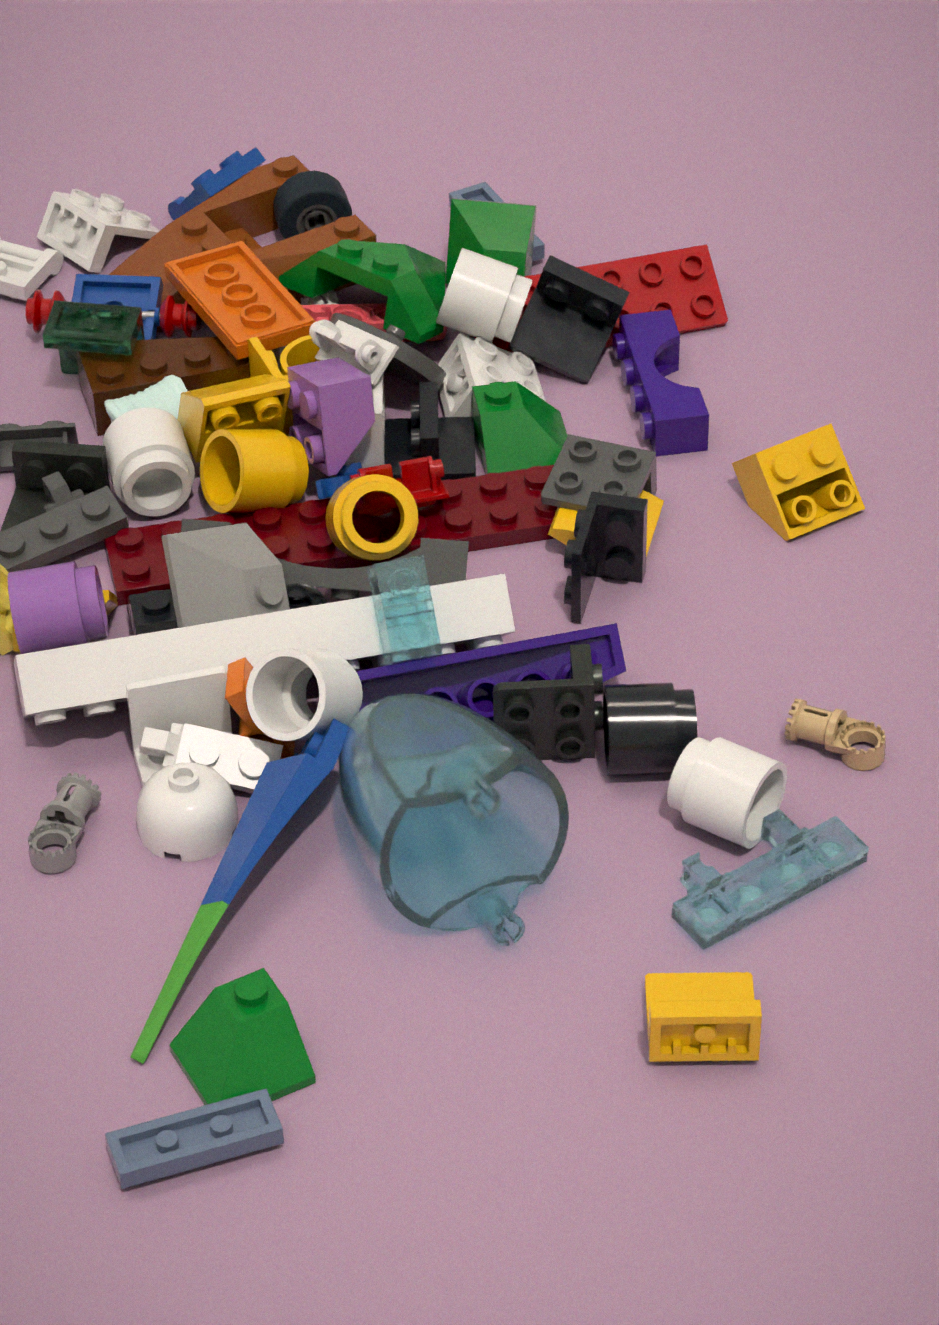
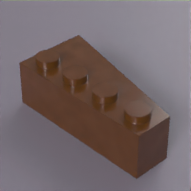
[75,337,250,436]

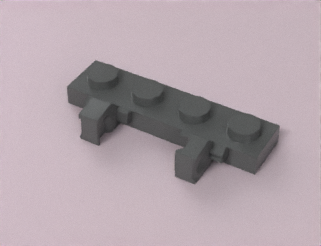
[0,471,129,572]

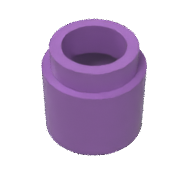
[7,561,109,654]

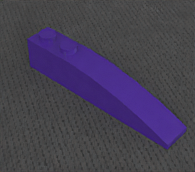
[341,623,626,774]

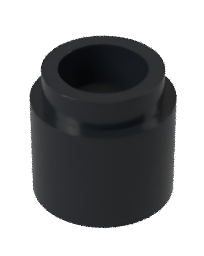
[603,682,698,775]

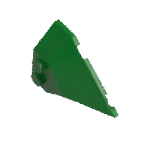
[279,239,446,344]

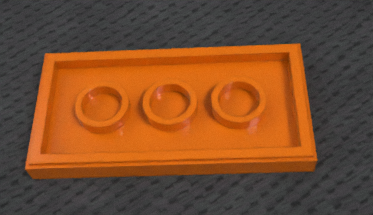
[164,241,316,360]

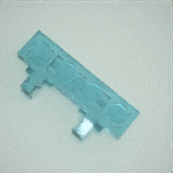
[671,809,869,950]

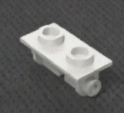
[309,319,399,386]

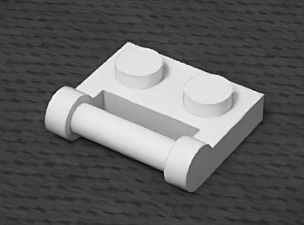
[0,237,63,301]

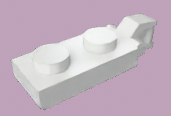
[139,723,283,793]

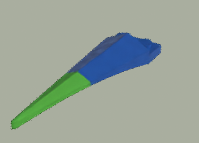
[130,719,351,1064]

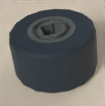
[273,170,352,239]

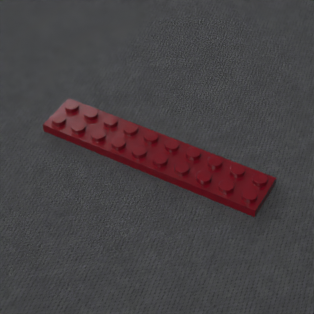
[104,465,557,606]

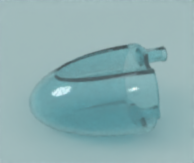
[339,693,569,946]

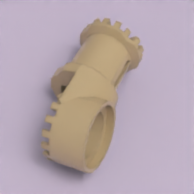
[785,698,886,771]

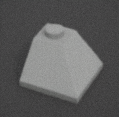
[161,523,290,628]

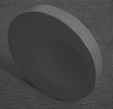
[329,313,446,390]

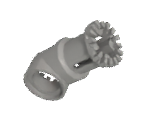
[28,773,101,874]

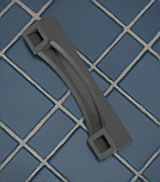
[181,519,469,599]

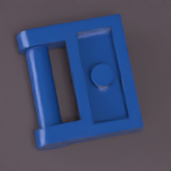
[168,147,266,220]

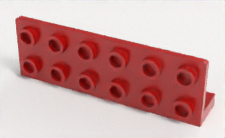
[470,244,728,361]

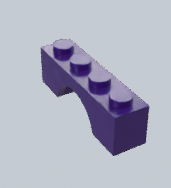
[612,310,709,457]

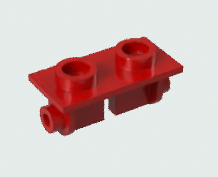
[349,456,449,516]

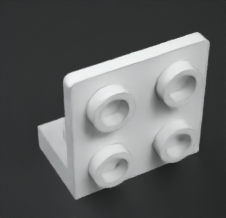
[37,189,160,273]
[438,333,546,417]
[126,666,233,788]

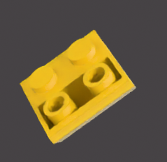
[177,374,291,463]
[732,423,865,541]

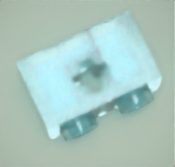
[367,555,442,666]

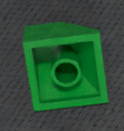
[445,198,537,284]
[472,381,568,474]
[169,968,316,1105]

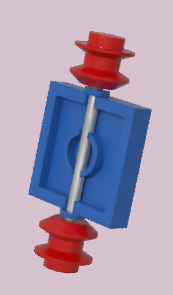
[25,274,201,357]

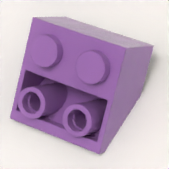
[287,357,375,476]

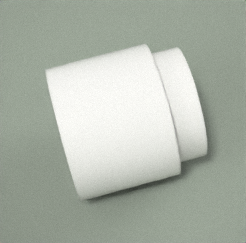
[436,248,533,343]
[103,408,195,517]
[246,649,363,741]
[667,737,787,849]

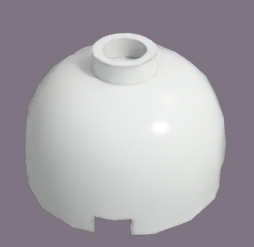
[136,762,239,862]

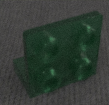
[42,300,145,375]

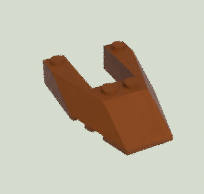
[108,155,376,333]

